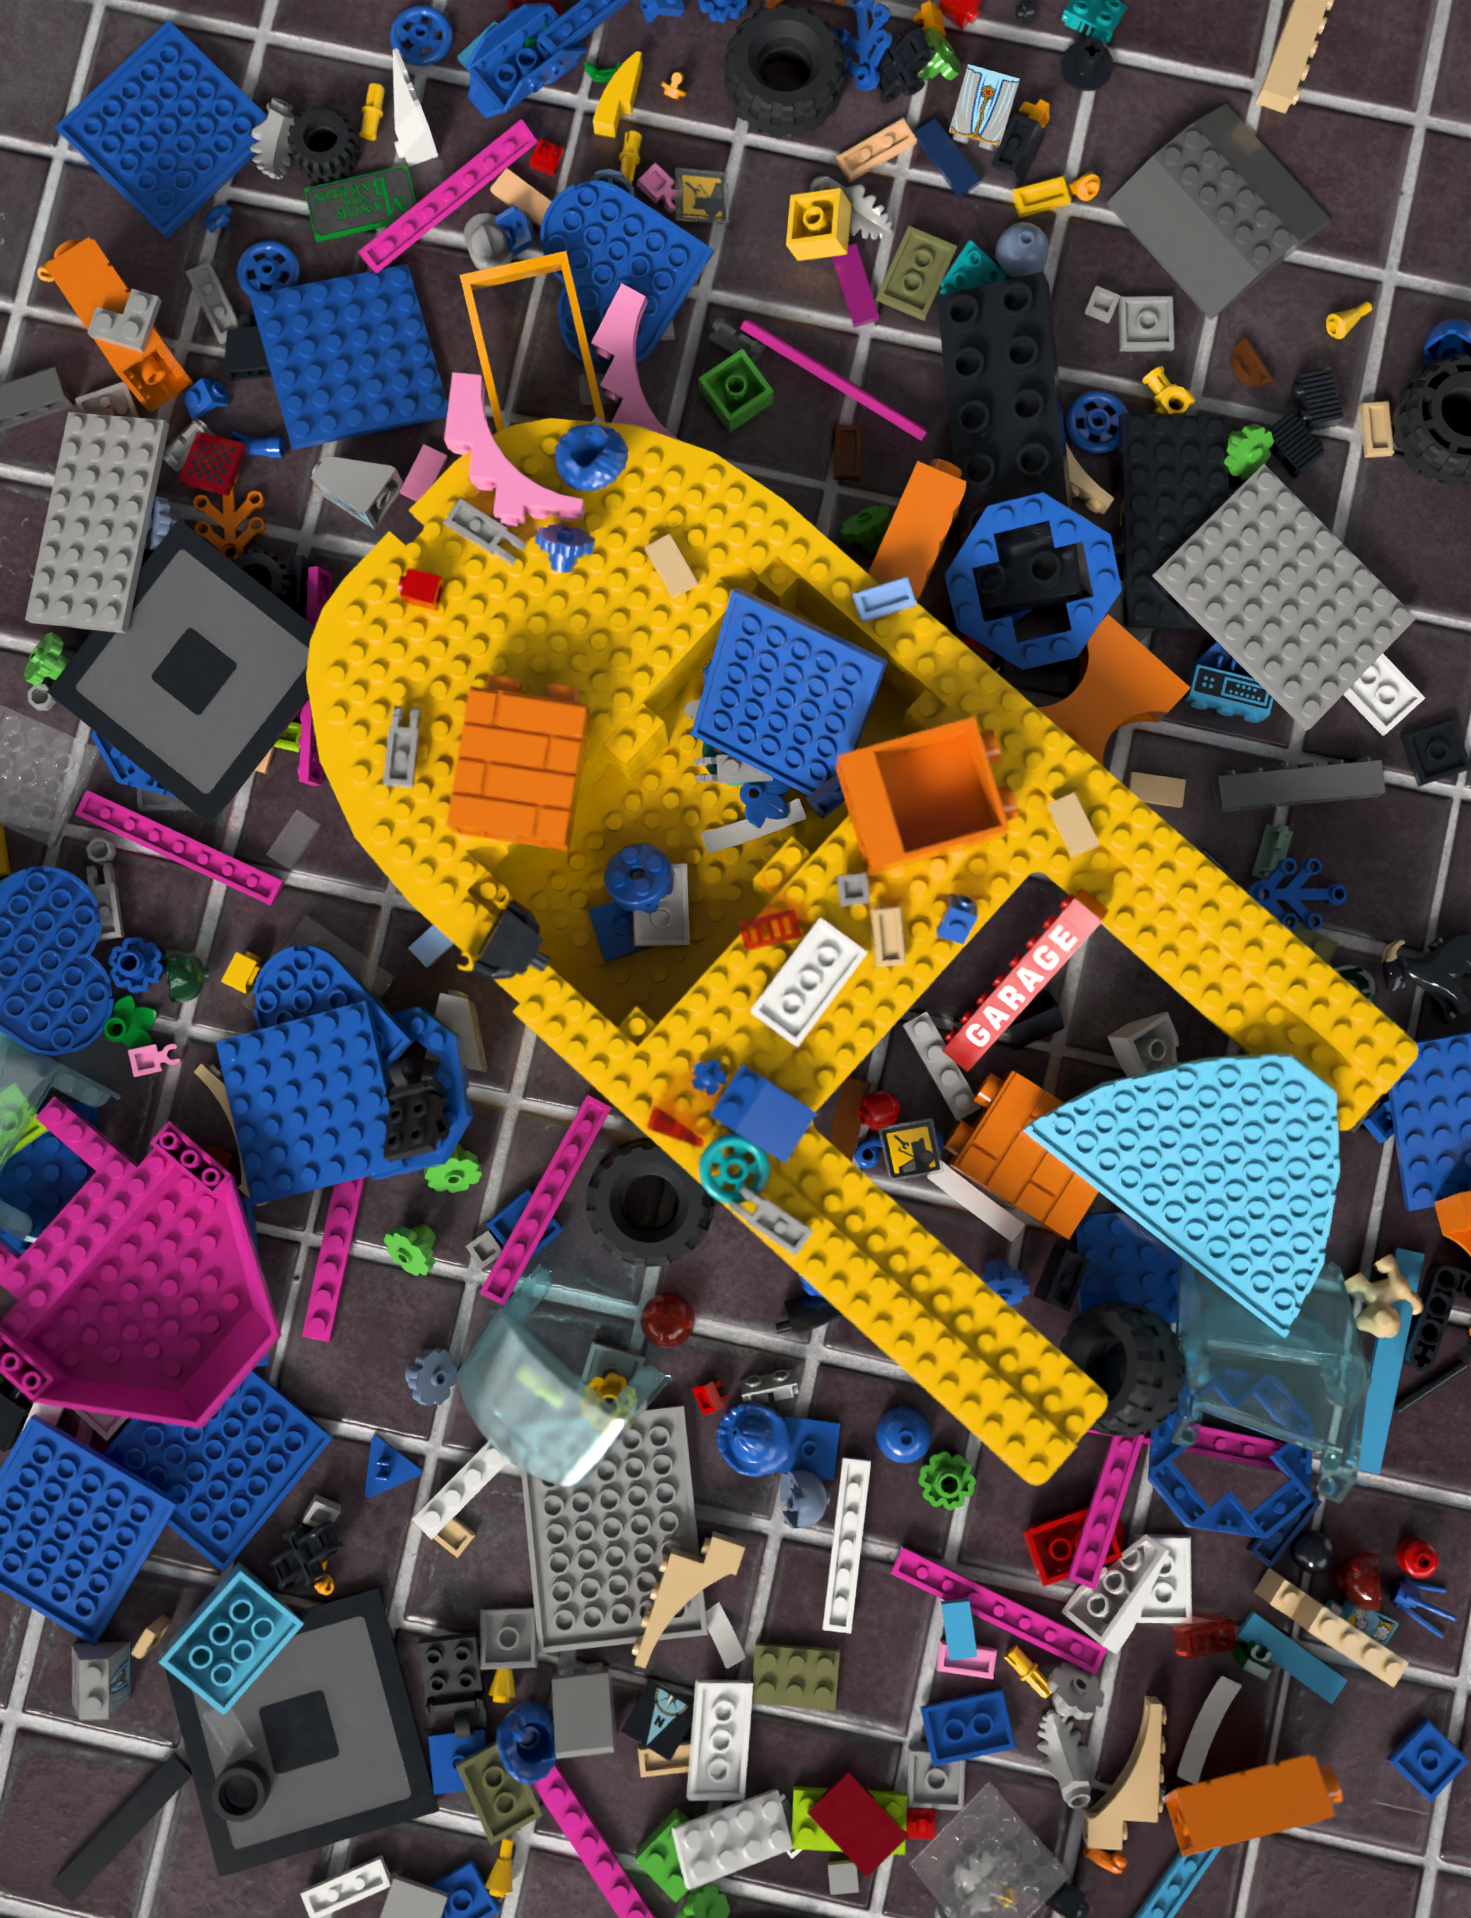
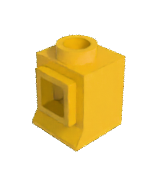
[221,951,263,995]

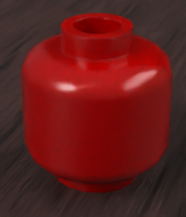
[857,1090,901,1130]
[1396,1537,1439,1578]

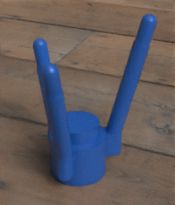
[1390,1578,1457,1638]

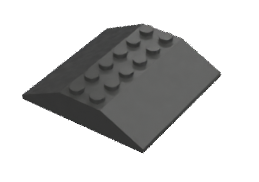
[1107,104,1331,321]

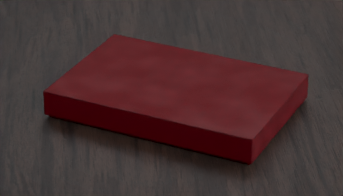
[807,1770,908,1878]

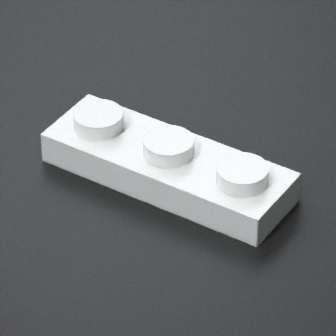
[301,1855,392,1918]

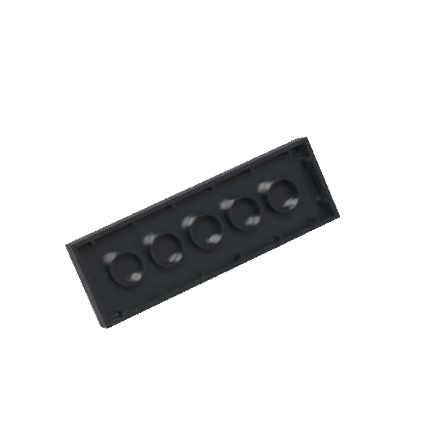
[937,272,1082,617]

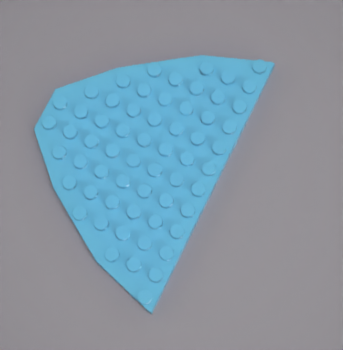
[1023,1053,1340,1338]

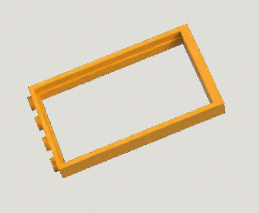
[460,251,606,432]

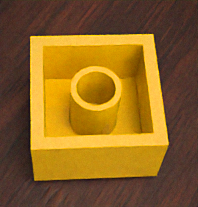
[786,188,852,261]

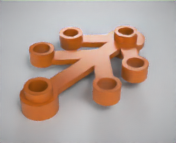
[193,475,266,560]

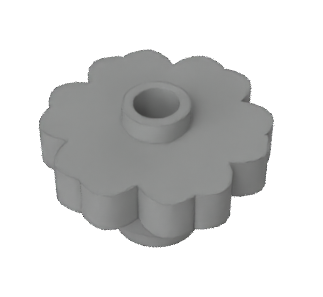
[1047,1662,1105,1720]

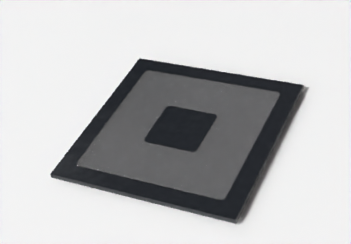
[47,519,315,825]
[164,1587,439,1878]

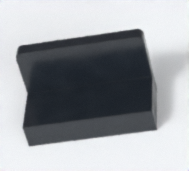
[991,113,1045,184]
[1006,989,1064,1050]
[1034,1245,1090,1312]

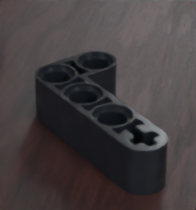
[1403,1264,1471,1372]

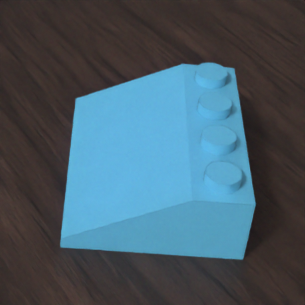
[159,1562,304,1715]

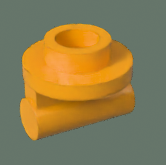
[661,72,686,100]
[1068,171,1100,201]

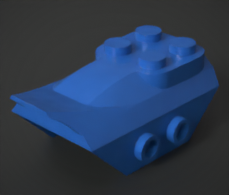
[465,3,588,119]

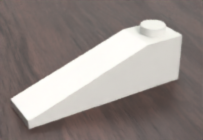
[393,48,438,167]
[1107,1012,1181,1077]
[1062,1534,1169,1654]

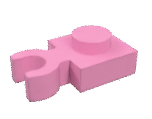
[636,163,679,214]
[128,1044,181,1077]

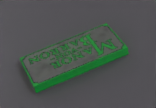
[304,165,416,242]

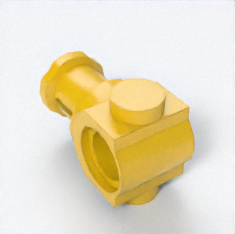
[1142,366,1195,415]

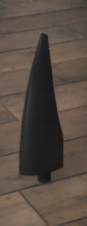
[775,1295,844,1334]

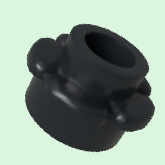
[1015,0,1034,26]

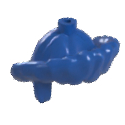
[555,424,628,491]
[716,1403,793,1477]
[496,1702,556,1785]

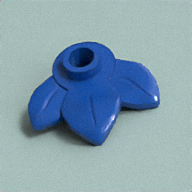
[739,778,790,828]

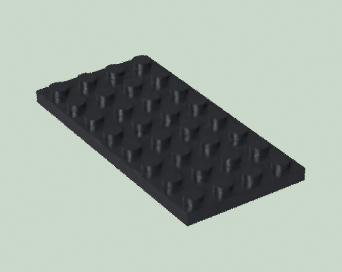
[1118,413,1229,629]

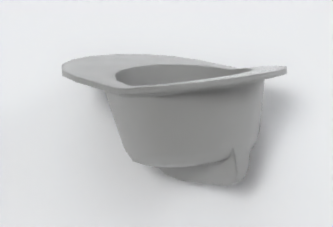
[464,213,513,270]

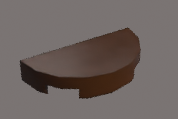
[1231,336,1273,387]

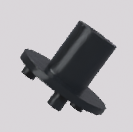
[1061,37,1114,92]

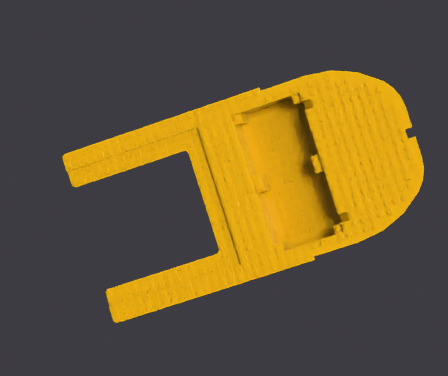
[306,418,1418,1485]

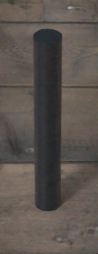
[1393,1359,1468,1415]

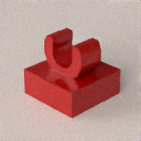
[529,139,565,176]
[692,1380,729,1415]
[906,1808,935,1839]

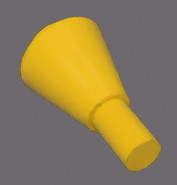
[1326,302,1372,339]
[488,1668,516,1703]
[485,1838,514,1897]

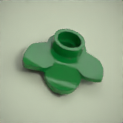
[103,996,157,1049]

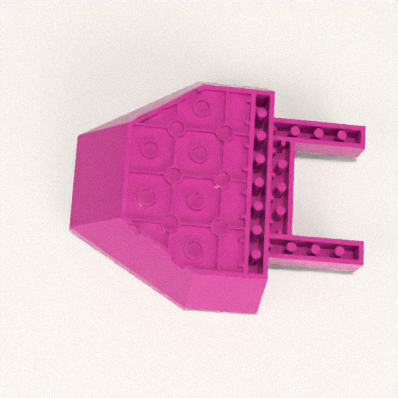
[0,1096,282,1428]

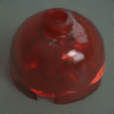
[640,1292,696,1349]
[1337,1553,1381,1612]

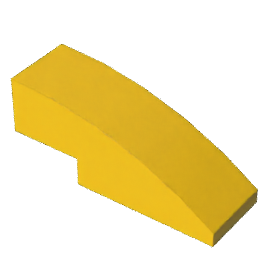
[593,51,643,138]

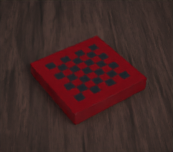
[178,432,248,496]

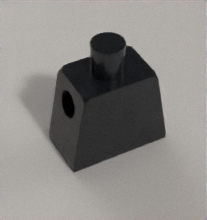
[224,314,272,381]
[0,1384,33,1452]

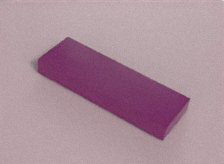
[831,243,879,328]

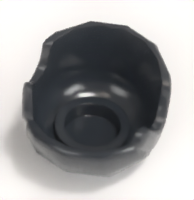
[1291,1530,1336,1574]

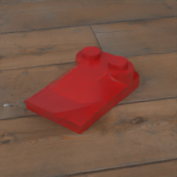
[1023,1506,1127,1587]

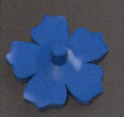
[204,204,232,233]
[691,1059,728,1095]

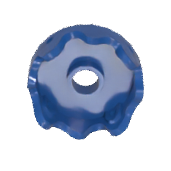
[604,843,676,913]

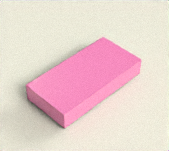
[400,444,449,502]
[936,1640,997,1679]

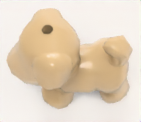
[1342,1254,1424,1338]

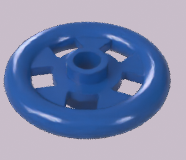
[390,5,453,66]
[237,240,300,296]
[1065,390,1128,453]

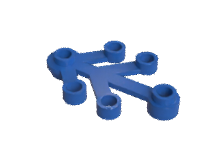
[835,0,892,91]
[1247,858,1347,930]

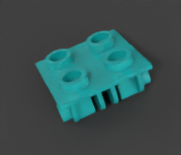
[1061,0,1128,43]
[940,240,1008,294]

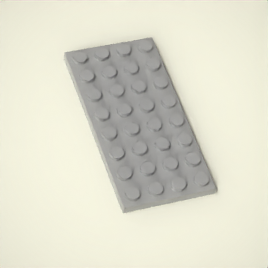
[25,412,170,634]

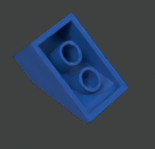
[710,1065,817,1163]

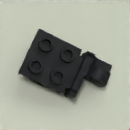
[383,1059,450,1162]
[418,1632,489,1738]

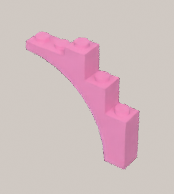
[591,283,680,441]
[444,372,585,527]

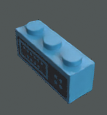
[1184,664,1274,723]

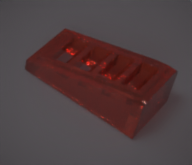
[738,909,802,953]
[646,1106,705,1148]
[1173,1619,1236,1660]

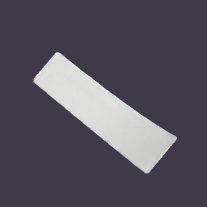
[701,799,806,853]
[927,1160,1024,1242]
[706,1602,746,1668]
[1177,1676,1242,1784]

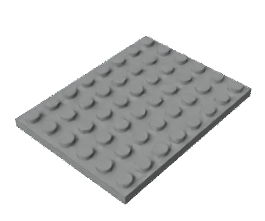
[1152,464,1416,731]
[517,1405,708,1654]

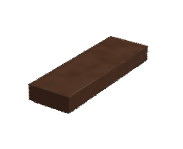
[828,1077,872,1162]

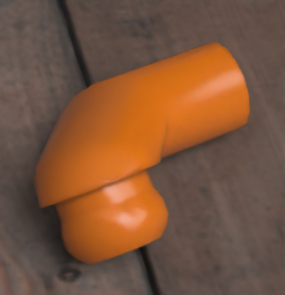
[1083,1846,1127,1874]

